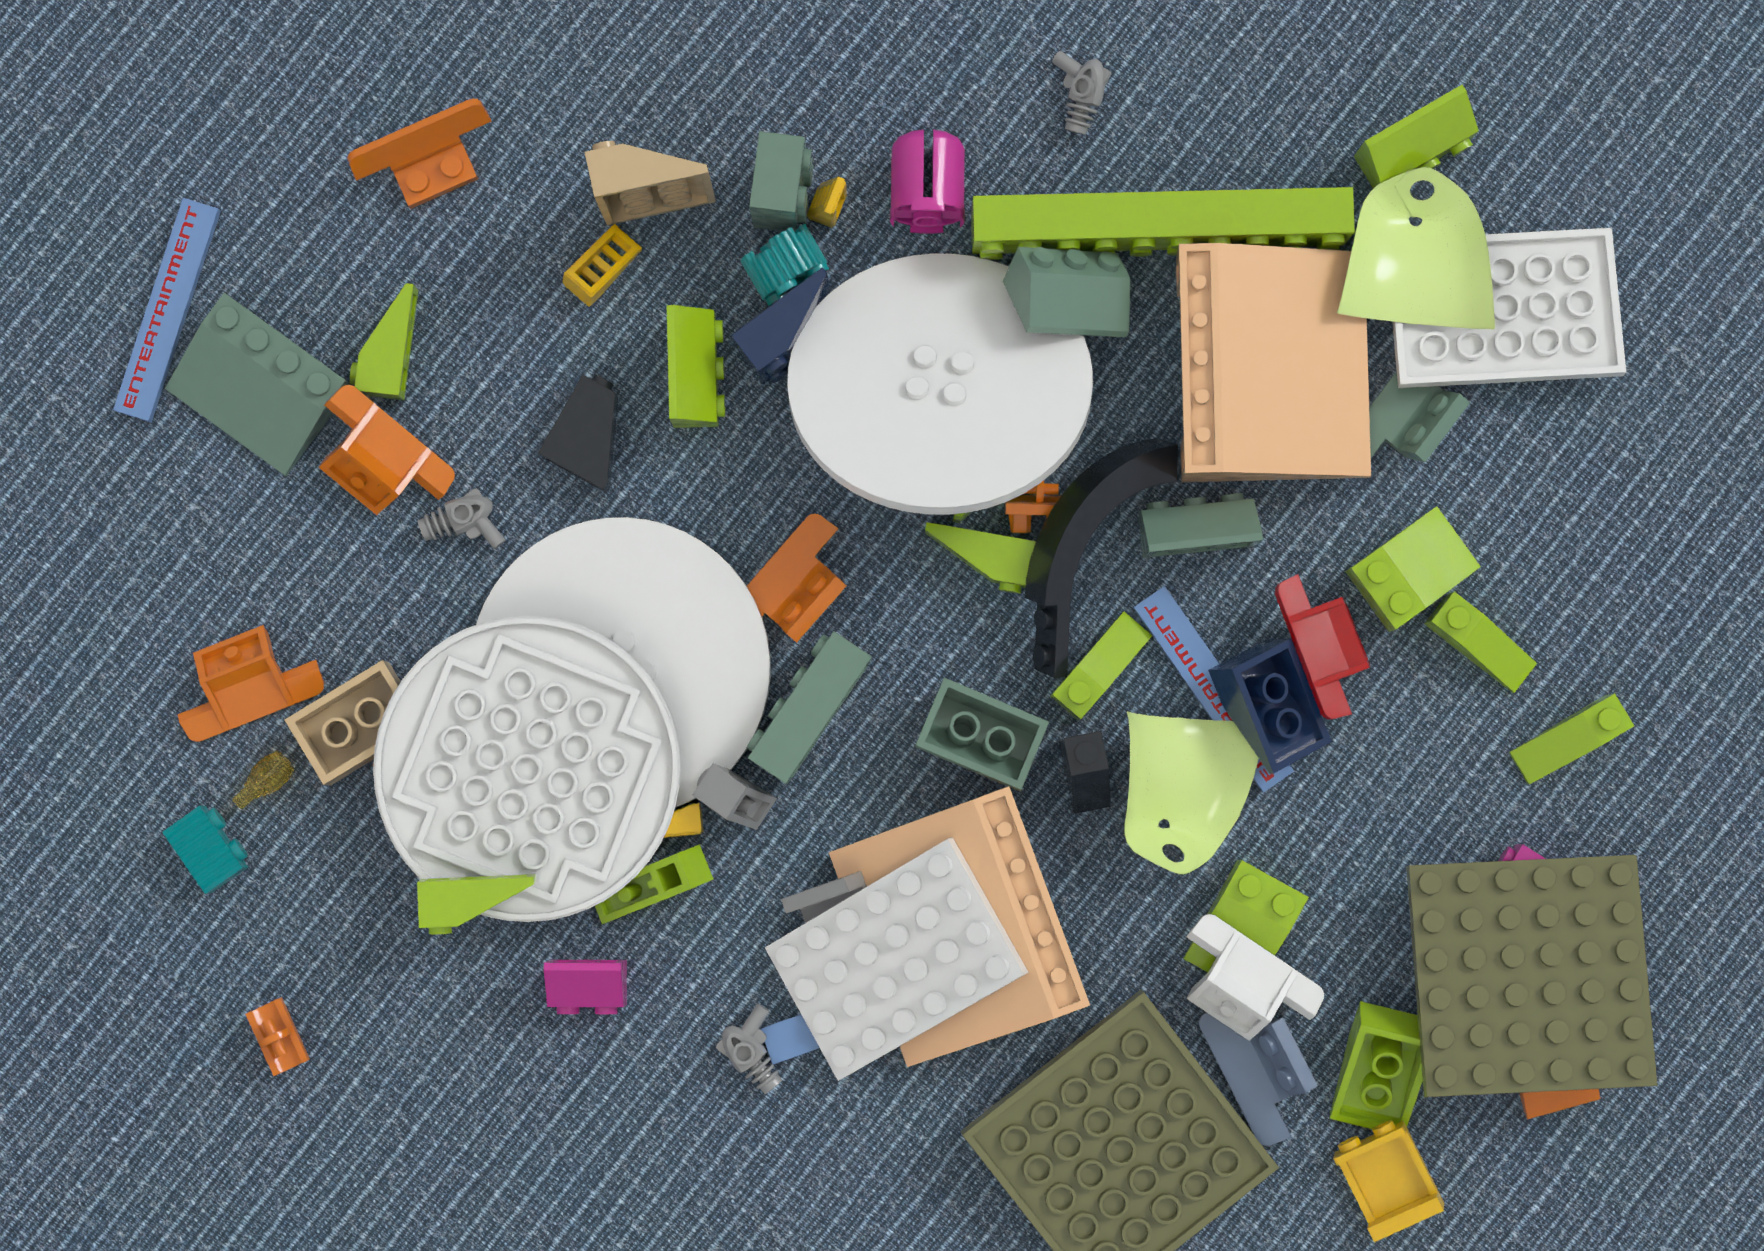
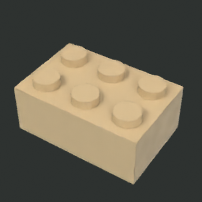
[285,660,401,785]

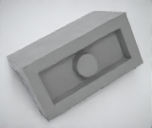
[781,871,867,923]

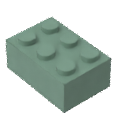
[749,131,814,231]

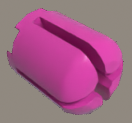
[890,129,965,234]

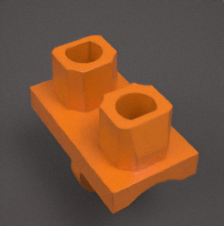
[1005,481,1061,533]
[245,997,310,1076]

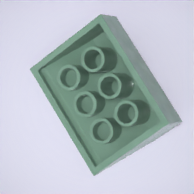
[165,293,351,477]

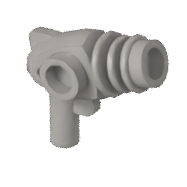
[1052,51,1111,135]
[417,488,506,549]
[716,1003,782,1094]

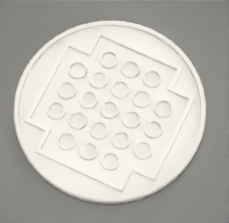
[787,254,1093,515]
[476,517,771,808]
[373,616,681,922]

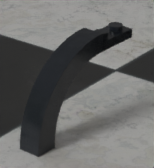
[1024,438,1178,678]

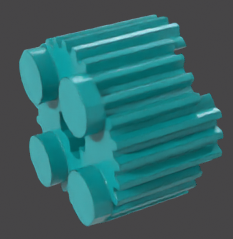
[740,224,829,306]

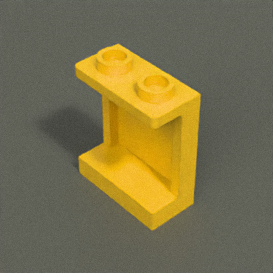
[1333,1120,1445,1242]

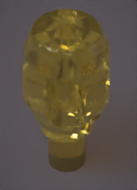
[232,751,295,810]

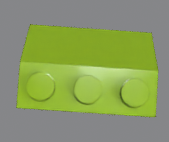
[1354,84,1479,189]
[666,305,725,428]

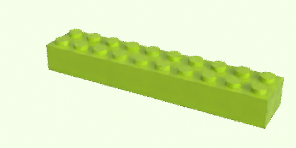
[971,187,1355,260]

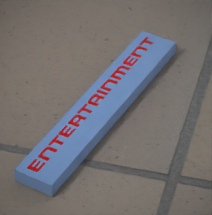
[113,198,221,423]
[1133,586,1294,793]

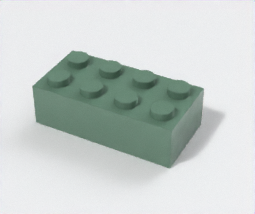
[746,631,872,785]

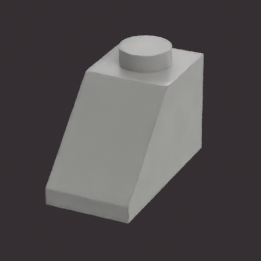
[692,763,777,830]

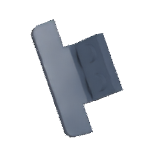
[1199,1012,1318,1146]

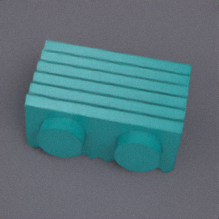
[162,805,248,894]

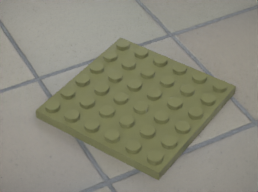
[1406,855,1658,1098]
[960,989,1279,1251]

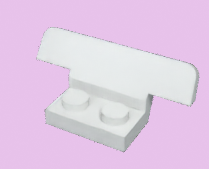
[1186,914,1324,1041]

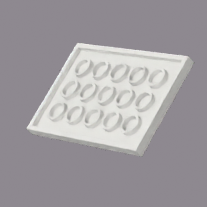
[1392,228,1626,388]
[765,837,1029,1081]

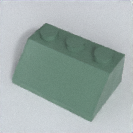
[1003,247,1130,337]
[1138,493,1263,558]
[915,677,1049,792]

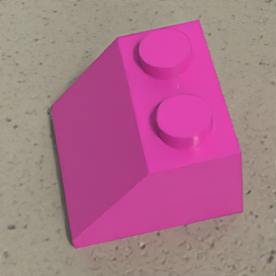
[544,959,627,1014]

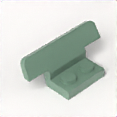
[1369,371,1470,462]

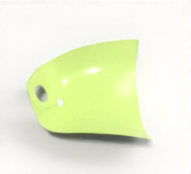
[1337,167,1495,329]
[1124,711,1259,874]

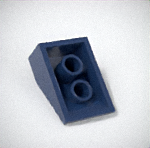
[731,267,831,385]
[1208,638,1332,774]

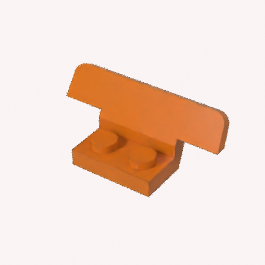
[347,99,492,209]
[318,385,455,515]
[747,514,847,643]
[177,625,324,742]

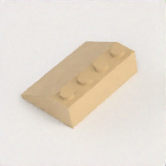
[585,141,716,225]

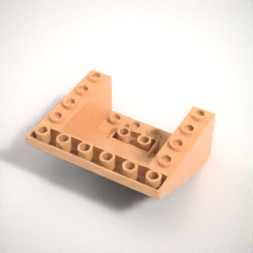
[1176,243,1371,482]
[829,786,1090,1067]

